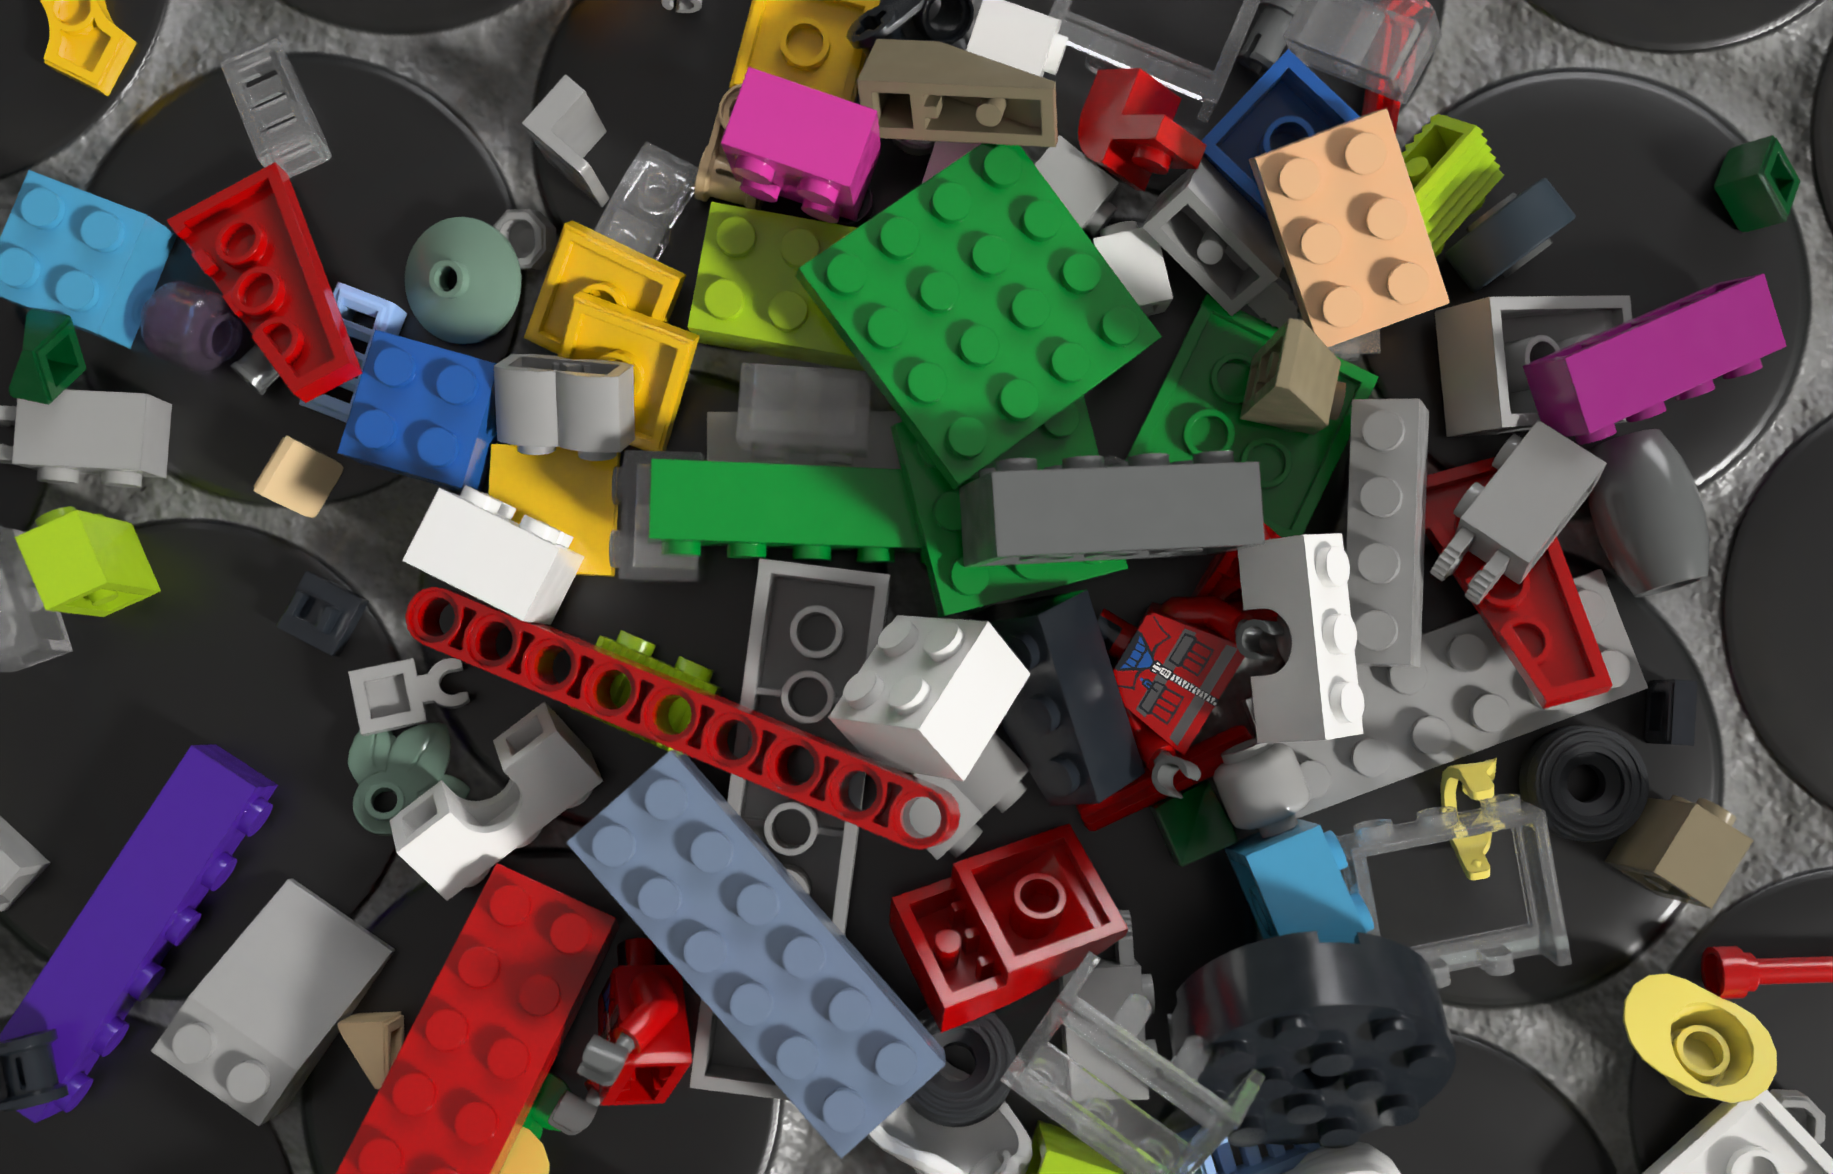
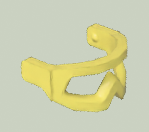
[1440,758,1497,880]

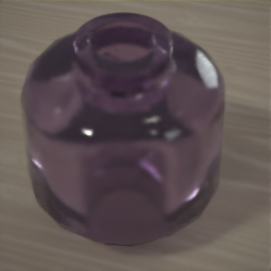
[141,281,243,372]

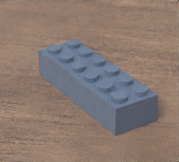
[566,750,946,1159]

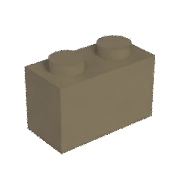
[1604,795,1754,909]

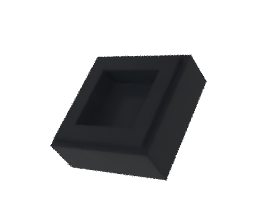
[1644,679,1698,746]

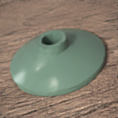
[405,217,522,344]

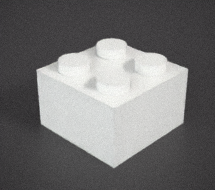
[402,485,585,625]
[828,615,1030,781]

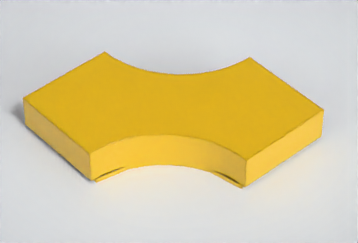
[40,0,137,97]

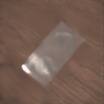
[594,141,698,260]

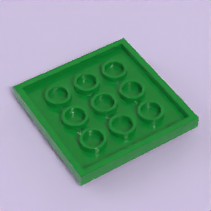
[795,144,1162,490]

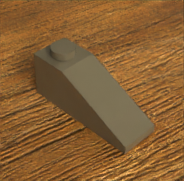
[857,39,1058,147]
[1240,318,1346,435]

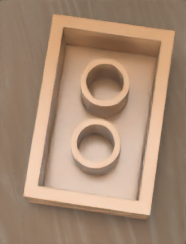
[1249,108,1450,347]

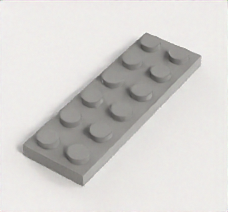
[1241,569,1648,818]

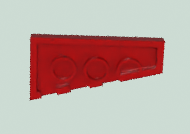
[166,162,362,403]
[1425,457,1613,709]

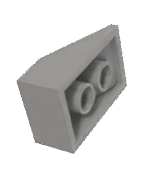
[1435,296,1632,437]
[151,878,395,1127]

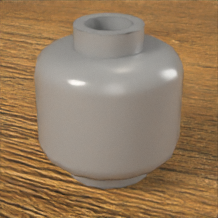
[1213,737,1311,838]

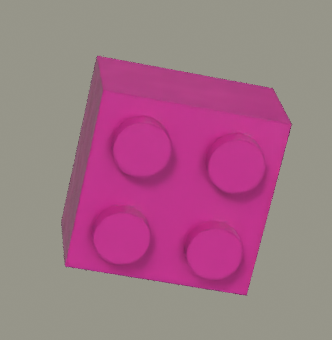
[721,67,881,223]

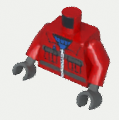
[1097,596,1284,799]
[548,938,692,1135]

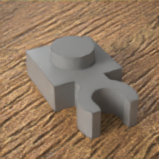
[348,658,470,737]

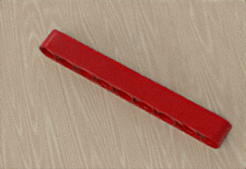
[405,587,960,849]

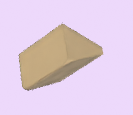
[253,435,344,518]
[337,1011,404,1089]

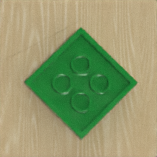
[1124,294,1378,538]
[890,395,1128,617]

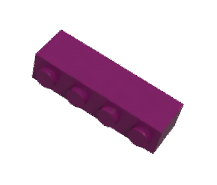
[1523,273,1786,445]

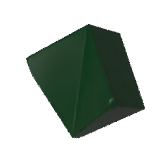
[1714,135,1801,232]
[8,308,87,405]
[1149,780,1239,867]

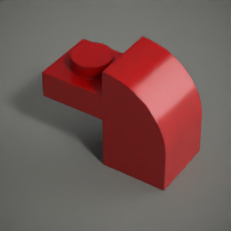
[1078,68,1207,192]

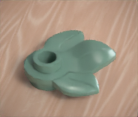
[348,722,470,836]

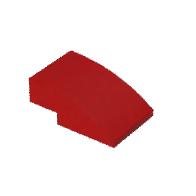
[889,824,1129,1033]

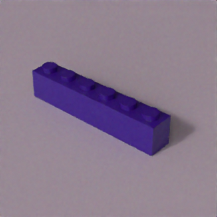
[0,744,278,1123]

